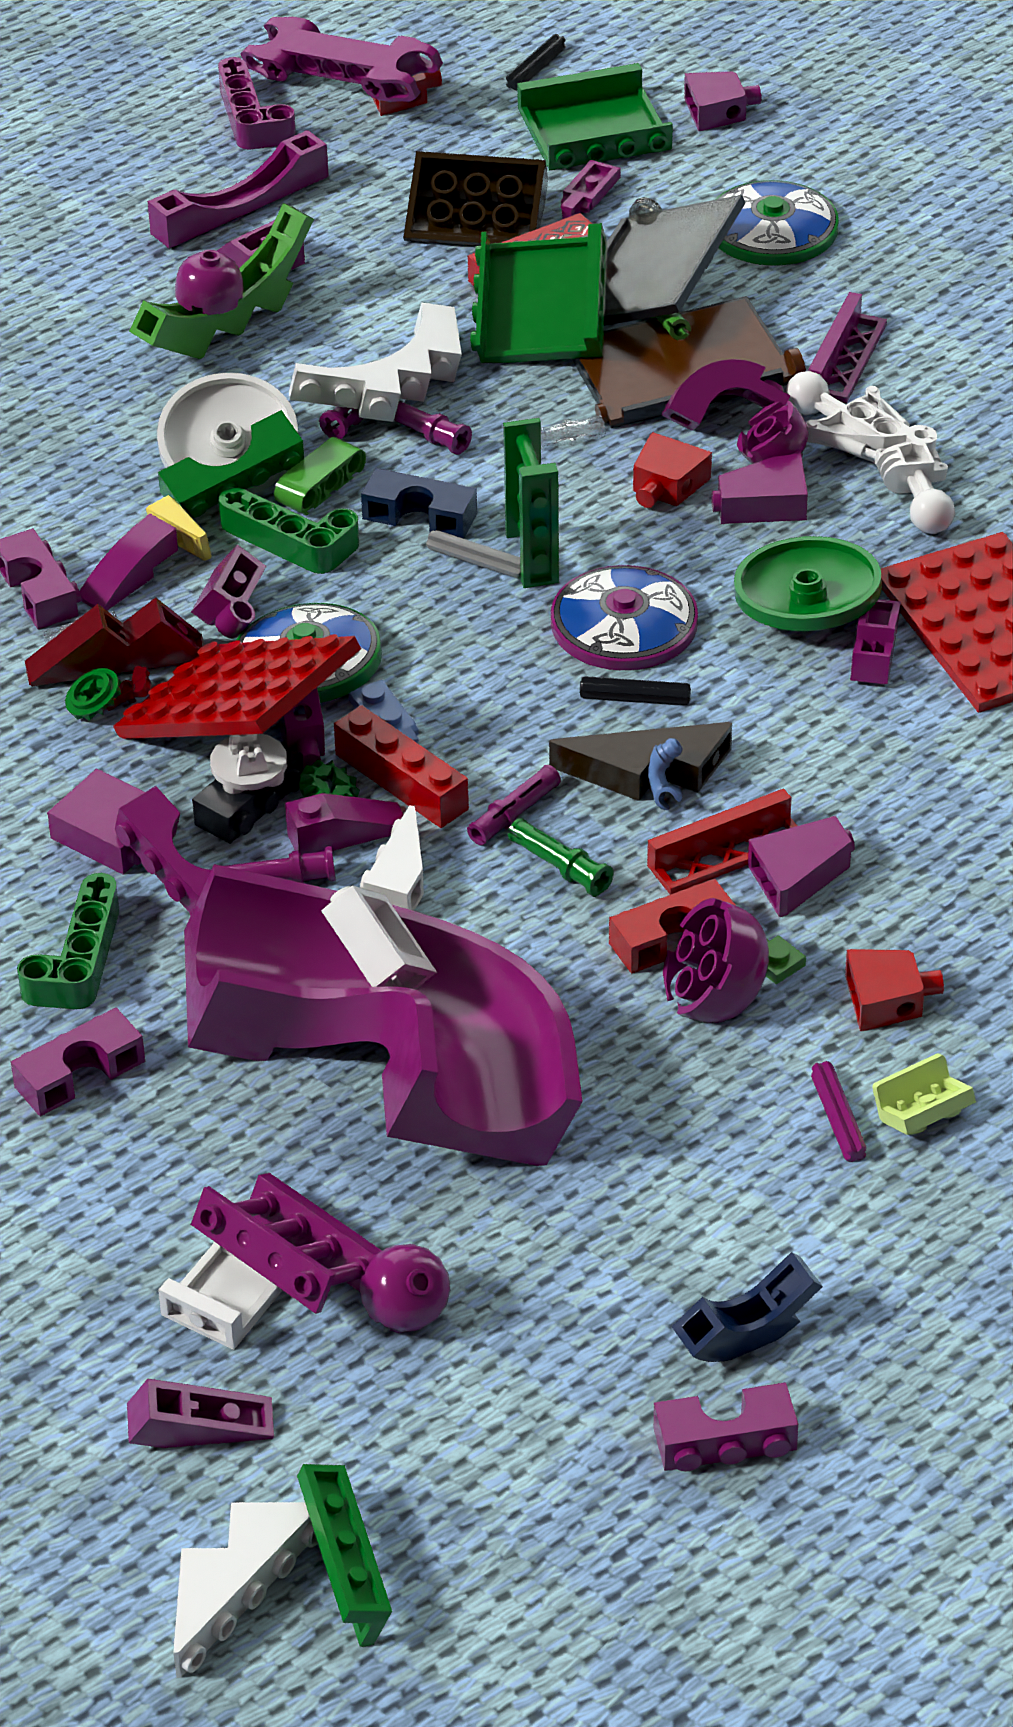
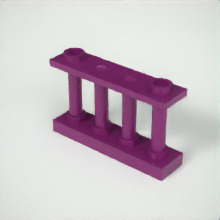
[190,1173,382,1314]

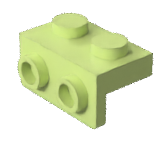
[872,1053,976,1135]

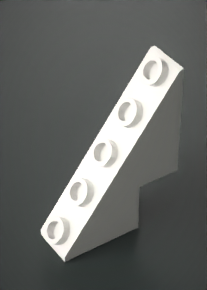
[173,1502,318,1678]

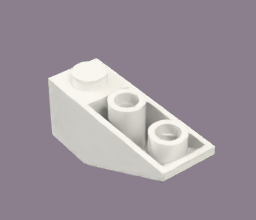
[360,805,424,911]

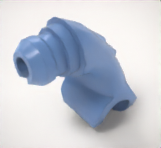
[648,738,683,810]

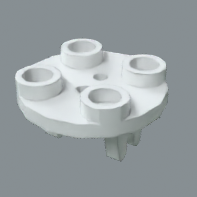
[210,734,287,794]

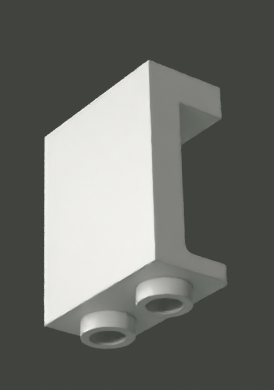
[158,1242,283,1350]

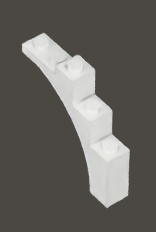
[289,302,462,422]

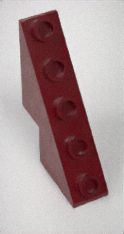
[25,597,204,687]

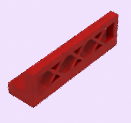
[647,788,798,895]

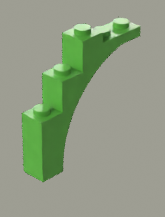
[129,203,314,359]

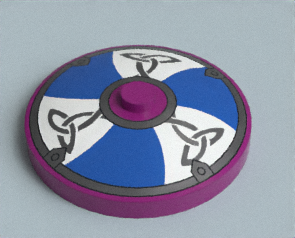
[551,565,698,671]

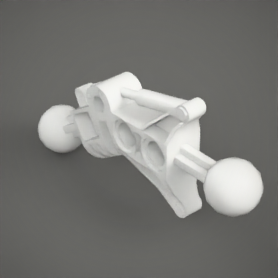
[785,371,955,534]

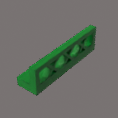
[297,1464,392,1647]

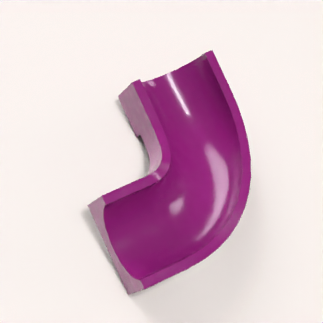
[184,864,583,1166]

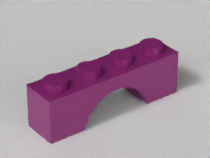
[115,786,211,916]

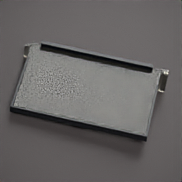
[604,195,746,326]

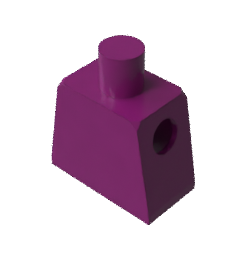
[684,71,762,131]
[278,688,325,768]

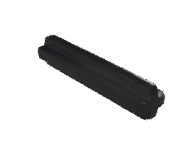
[506,34,566,91]
[579,676,691,705]

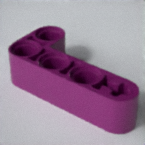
[218,57,296,150]

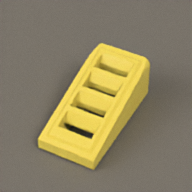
[146,495,212,561]

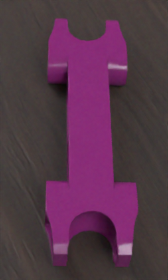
[240,16,443,102]

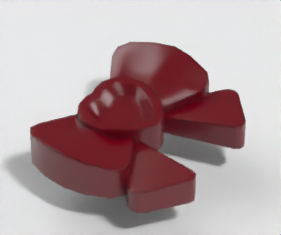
[106,666,152,711]

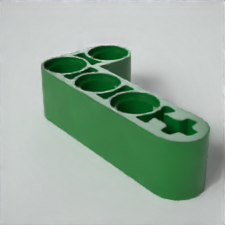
[219,488,359,574]
[17,873,119,1009]

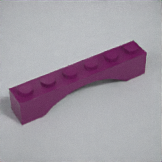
[147,130,329,249]

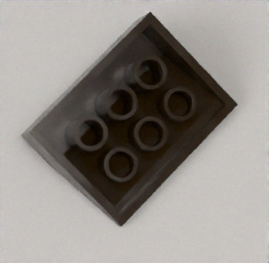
[403,151,548,246]

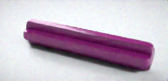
[811,1061,867,1162]

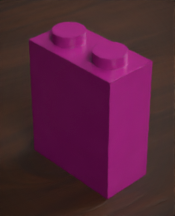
[47,768,144,875]

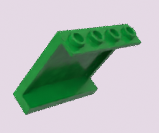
[517,63,673,171]
[470,223,607,363]

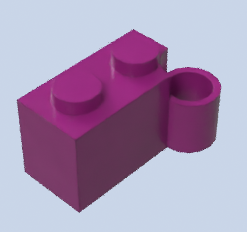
[191,544,266,639]

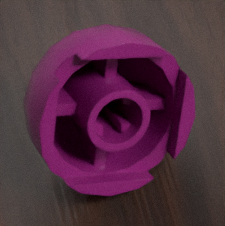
[175,250,244,315]
[737,401,809,464]
[360,1244,451,1333]

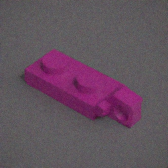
[561,160,621,220]

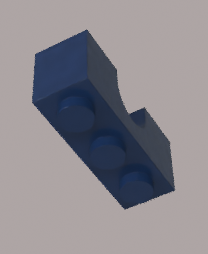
[361,468,477,539]

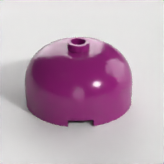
[663,898,769,1023]

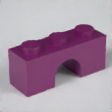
[0,528,81,629]
[10,1007,146,1117]
[653,1382,799,1472]

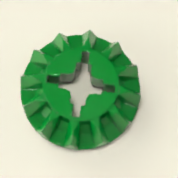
[65,668,122,721]
[299,759,360,798]

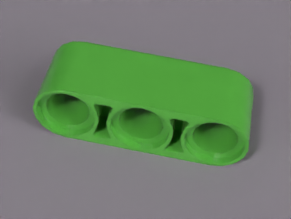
[274,437,366,515]

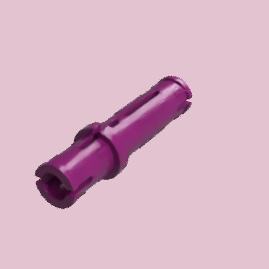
[467,765,561,845]

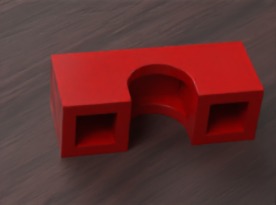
[609,879,736,974]

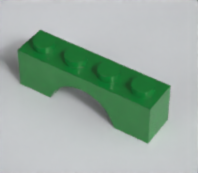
[158,410,304,518]

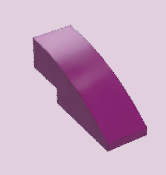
[80,514,178,611]
[850,599,901,684]

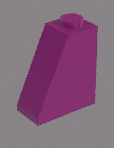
[712,450,808,524]
[748,816,855,917]

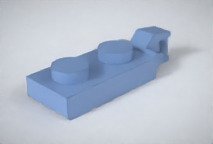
[349,679,419,742]

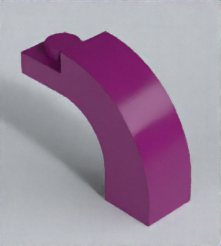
[662,359,791,430]

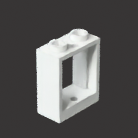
[321,885,437,990]

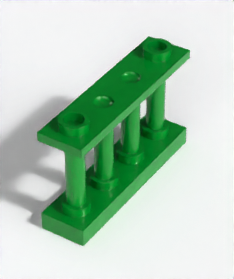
[503,418,559,588]

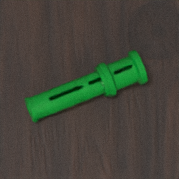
[508,818,614,897]

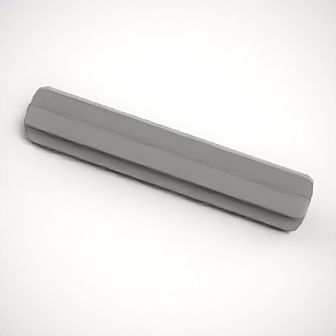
[426,530,521,578]

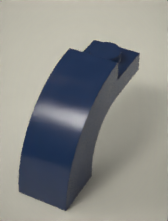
[672,1252,823,1362]

